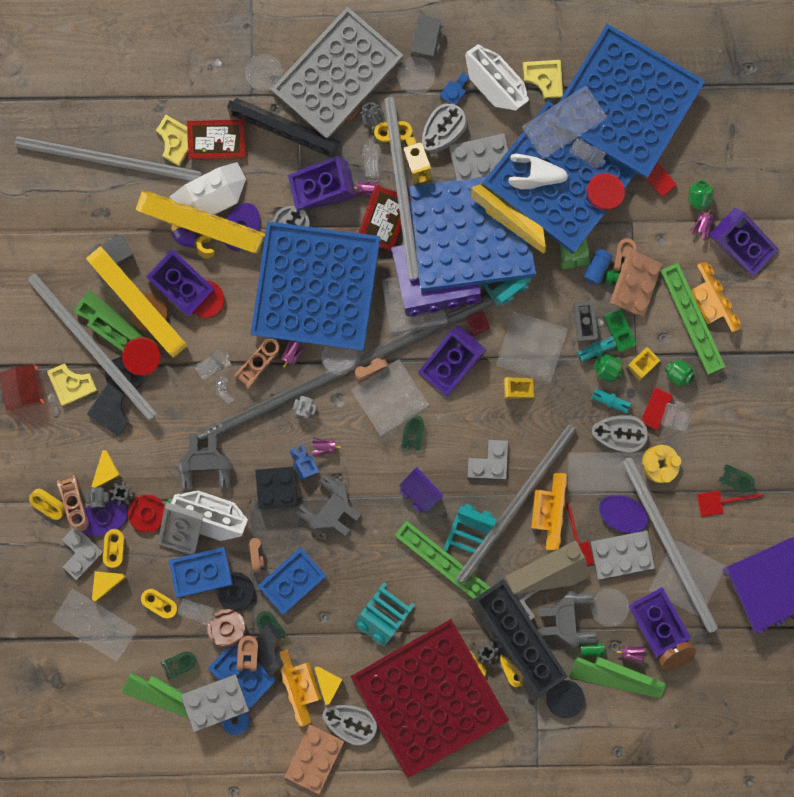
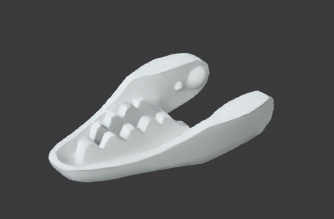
[509,154,568,189]

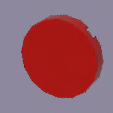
[586,173,625,211]
[192,280,224,318]
[122,337,161,376]
[128,494,165,533]

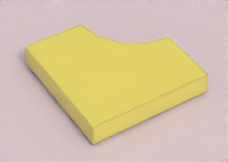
[523,60,563,100]
[156,115,188,167]
[47,364,98,407]

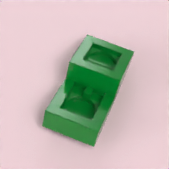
[603,308,637,352]

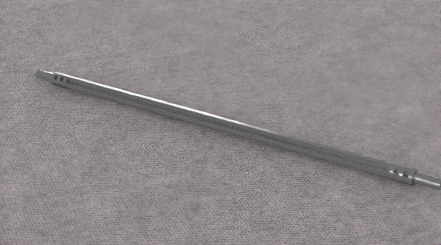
[198,294,495,443]

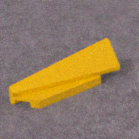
[471,184,546,254]

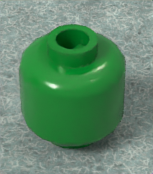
[688,180,714,210]
[594,354,624,382]
[665,359,695,388]

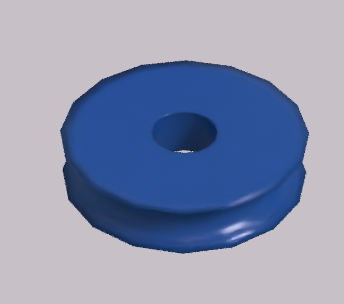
[221,712,250,735]

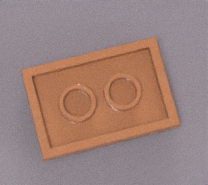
[610,250,662,317]
[284,724,344,794]

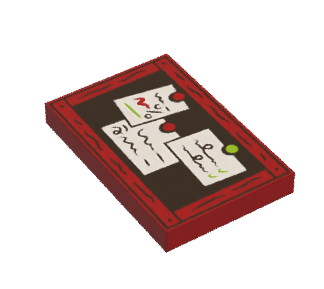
[187,120,245,160]
[358,185,411,251]

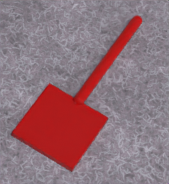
[697,490,763,517]
[566,502,594,565]

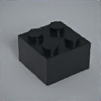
[255,466,298,509]

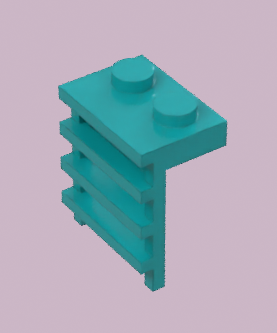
[481,278,531,307]
[443,504,497,563]
[353,583,415,646]

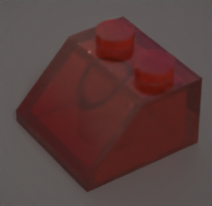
[0,364,44,411]

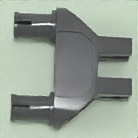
[176,432,233,489]
[295,473,361,536]
[539,591,597,648]

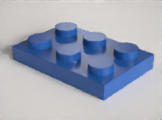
[169,547,233,598]
[258,547,326,615]
[208,644,277,708]

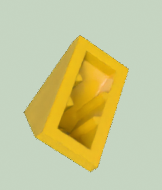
[626,347,660,381]
[503,377,534,399]
[91,450,121,488]
[92,571,126,602]
[315,666,342,705]

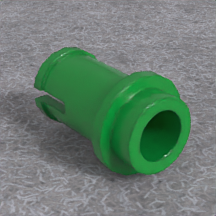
[605,270,620,285]
[581,642,605,657]

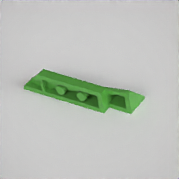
[73,290,161,351]
[569,657,666,698]
[122,673,188,718]

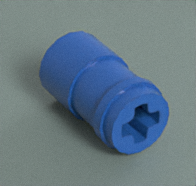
[583,249,613,286]

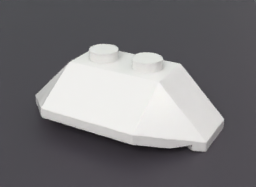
[465,44,529,110]
[170,162,246,215]
[171,491,248,541]

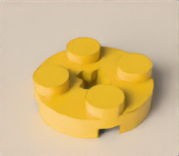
[642,445,681,483]

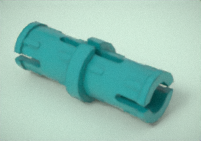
[577,336,617,363]
[591,388,631,414]

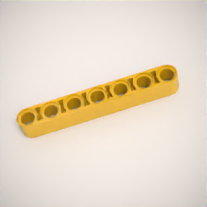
[136,190,265,254]
[86,246,188,358]

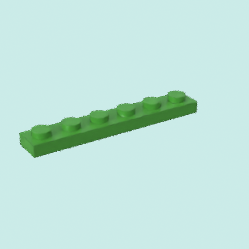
[660,263,725,375]
[394,520,490,599]

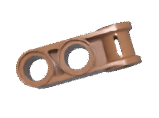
[233,339,280,390]
[57,475,89,532]

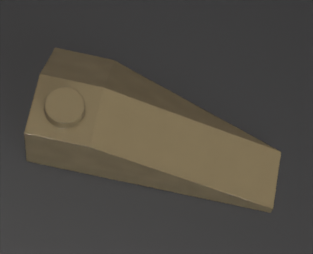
[504,540,589,594]

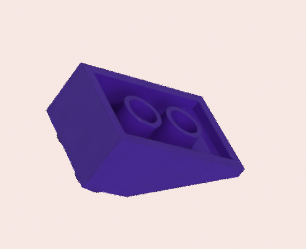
[288,156,356,211]
[709,207,779,277]
[145,249,215,316]
[418,325,487,397]
[399,467,443,514]
[628,587,691,659]

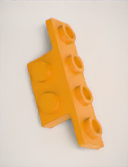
[691,262,741,332]
[531,473,567,550]
[279,649,322,727]

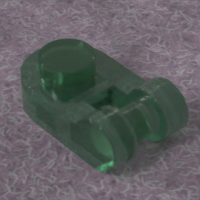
[401,415,424,451]
[718,464,755,493]
[256,611,288,639]
[160,651,197,680]

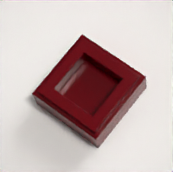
[465,310,491,336]

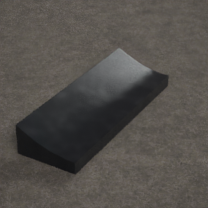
[227,98,341,158]
[468,579,568,700]

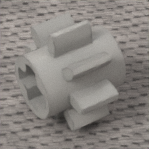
[292,396,317,419]

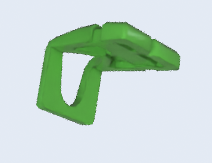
[560,238,591,270]

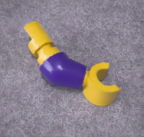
[168,222,215,259]

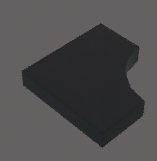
[87,383,130,436]
[256,623,284,678]

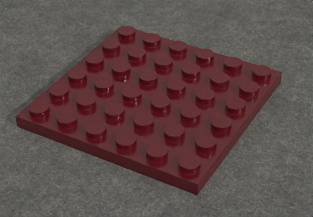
[350,618,509,778]

